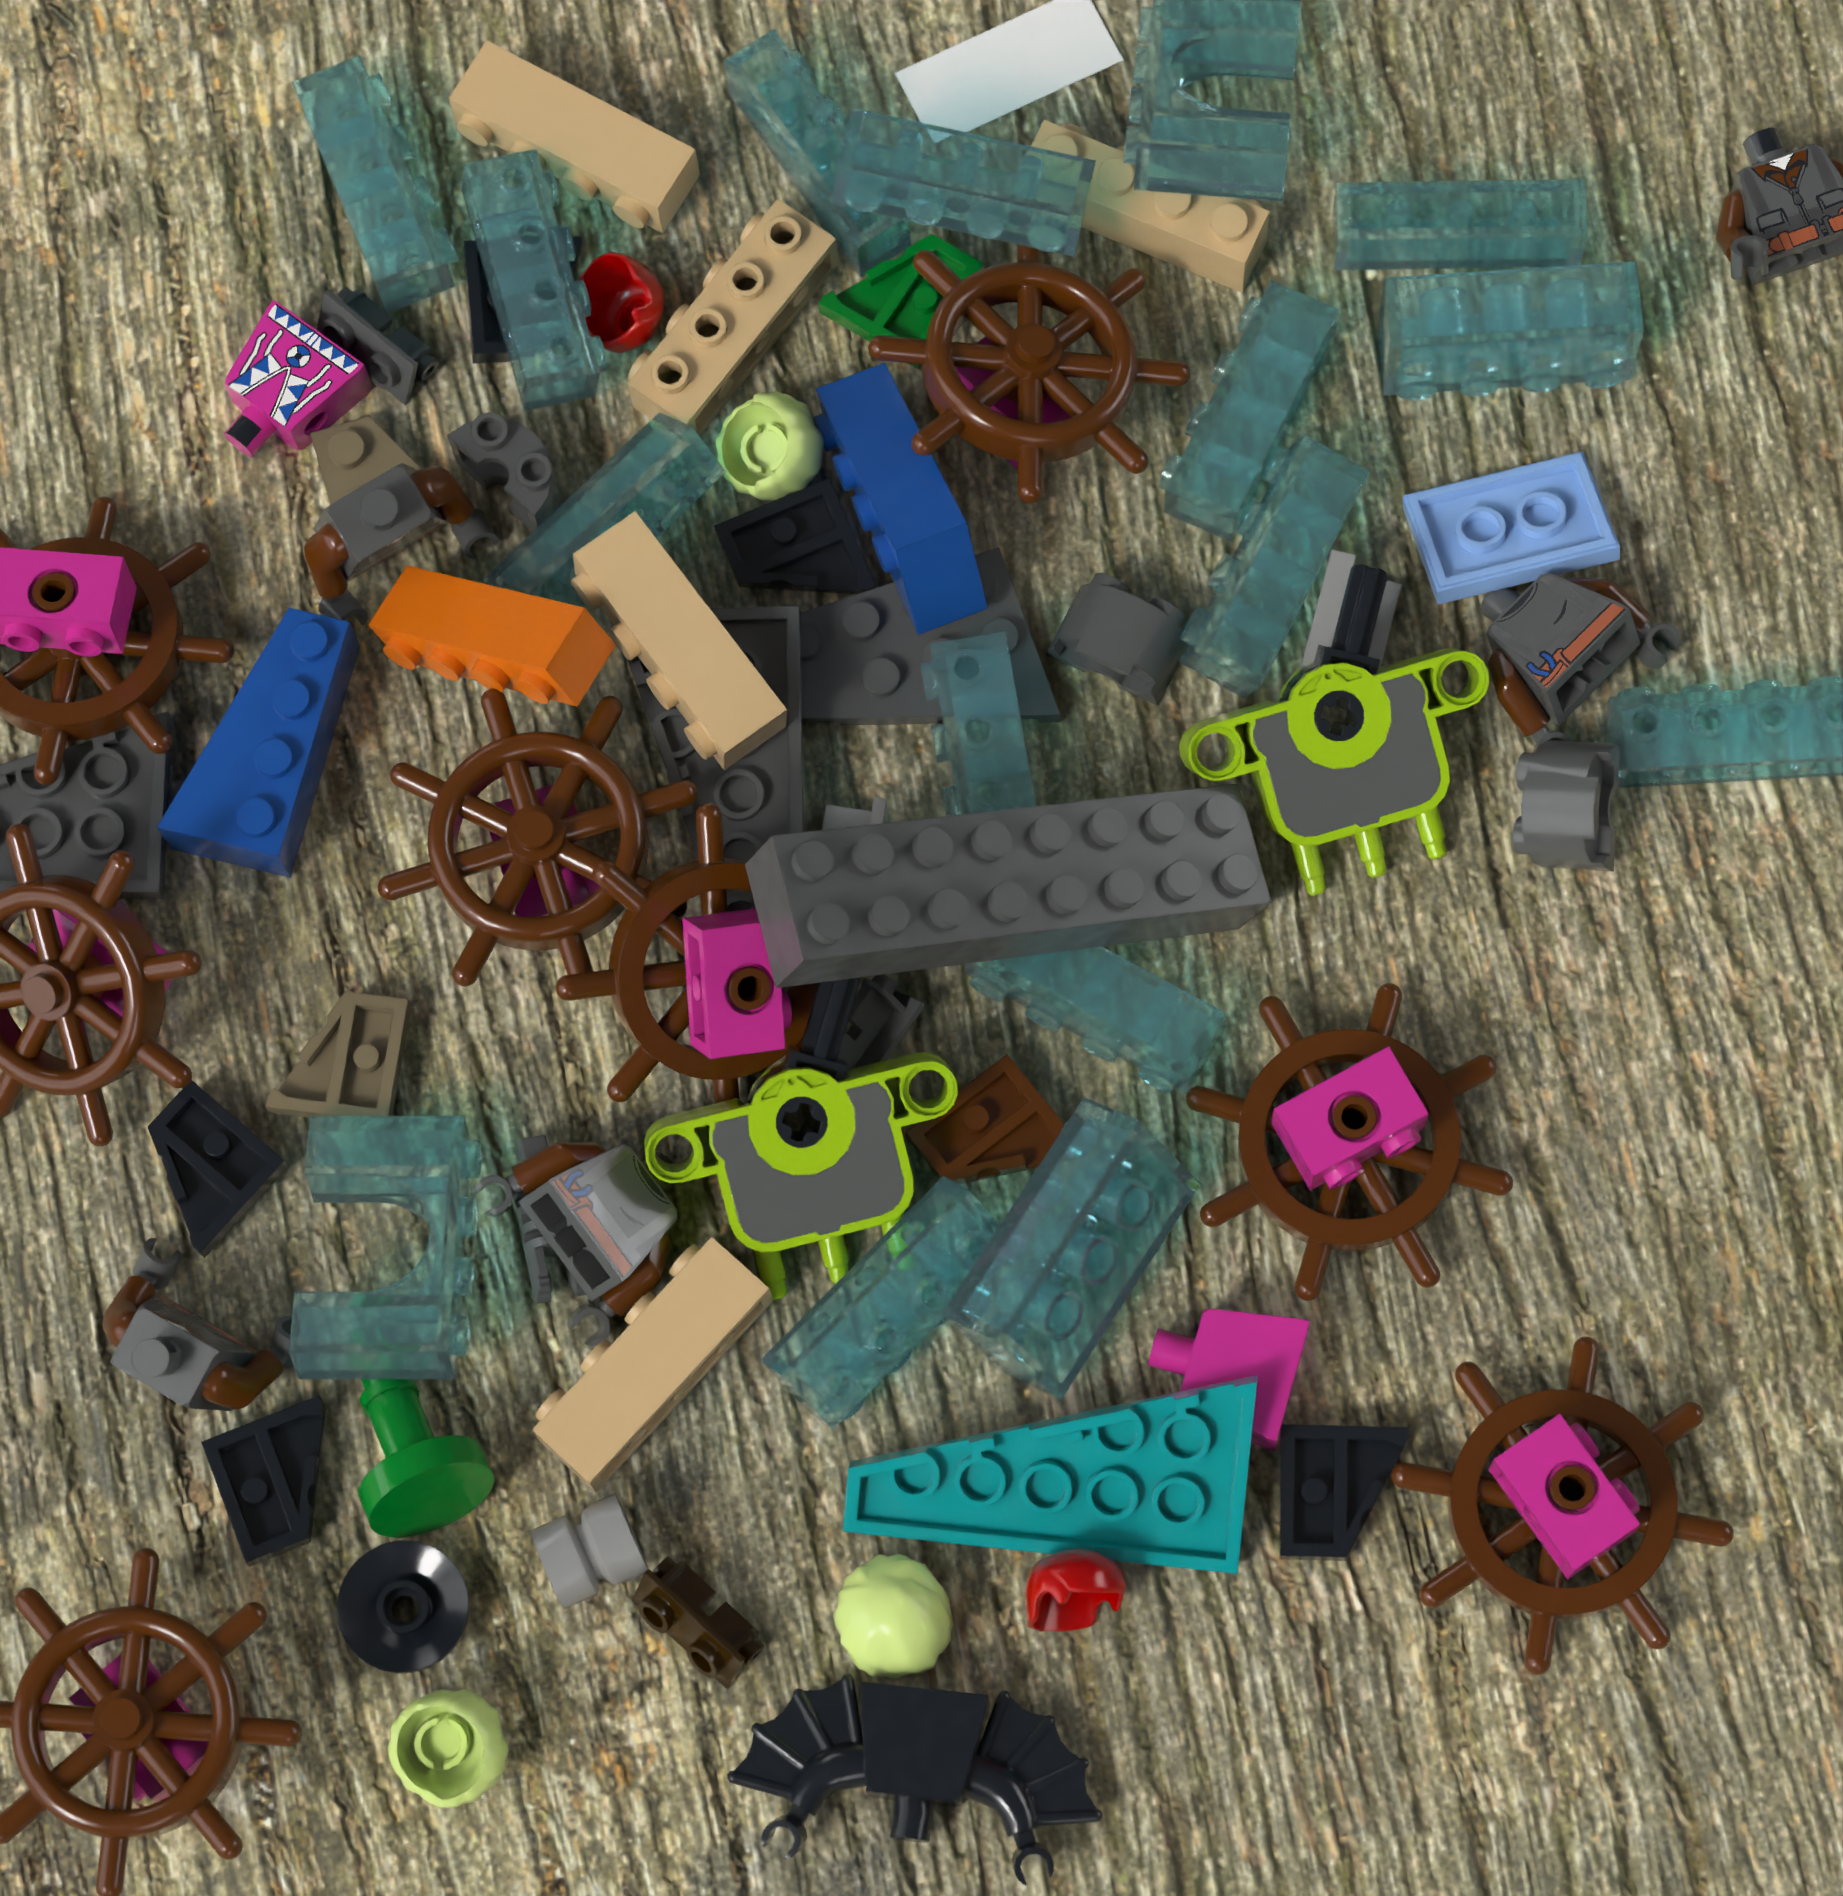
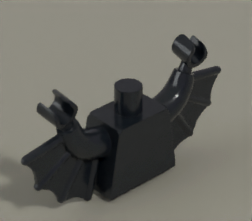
[727,1674,1103,1886]

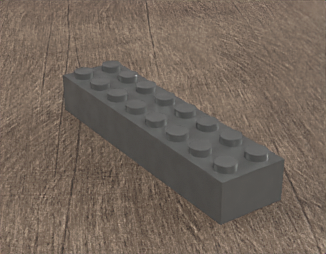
[745,784,1272,988]

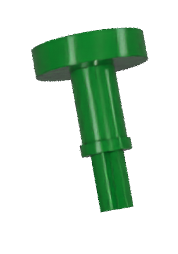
[347,1327,494,1538]

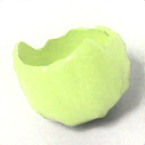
[716,391,824,501]
[833,1554,954,1681]
[388,1689,509,1808]

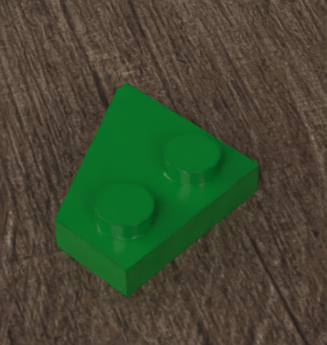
[818,234,984,370]

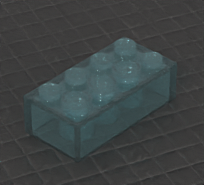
[1377,261,1644,401]
[942,1097,1201,1401]

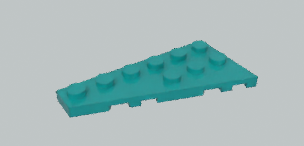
[843,1375,1257,1574]

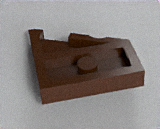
[905,1054,1084,1187]

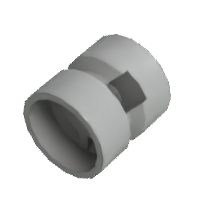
[530,1493,648,1609]

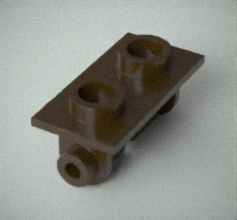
[632,1556,765,1689]

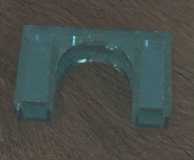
[1124,0,1301,202]
[289,1116,481,1379]

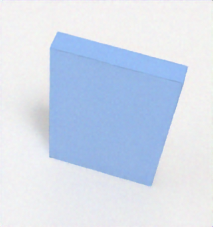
[1403,451,1620,605]

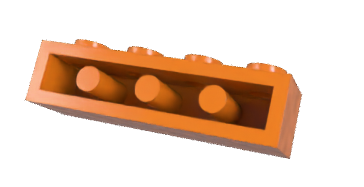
[368,565,616,707]

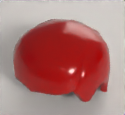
[577,251,664,354]
[1025,1548,1126,1632]

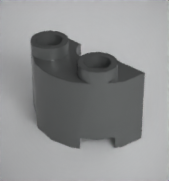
[447,412,560,542]
[1045,573,1190,706]
[1513,740,1620,872]

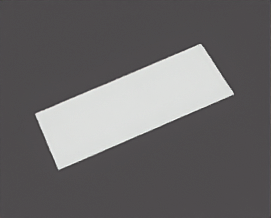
[895,0,1124,147]

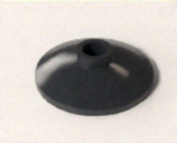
[337,1540,469,1674]

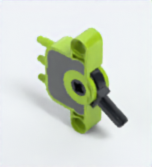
[1179,564,1490,896]
[644,978,958,1300]

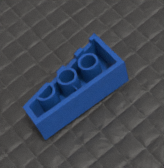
[813,363,988,635]
[157,608,360,878]

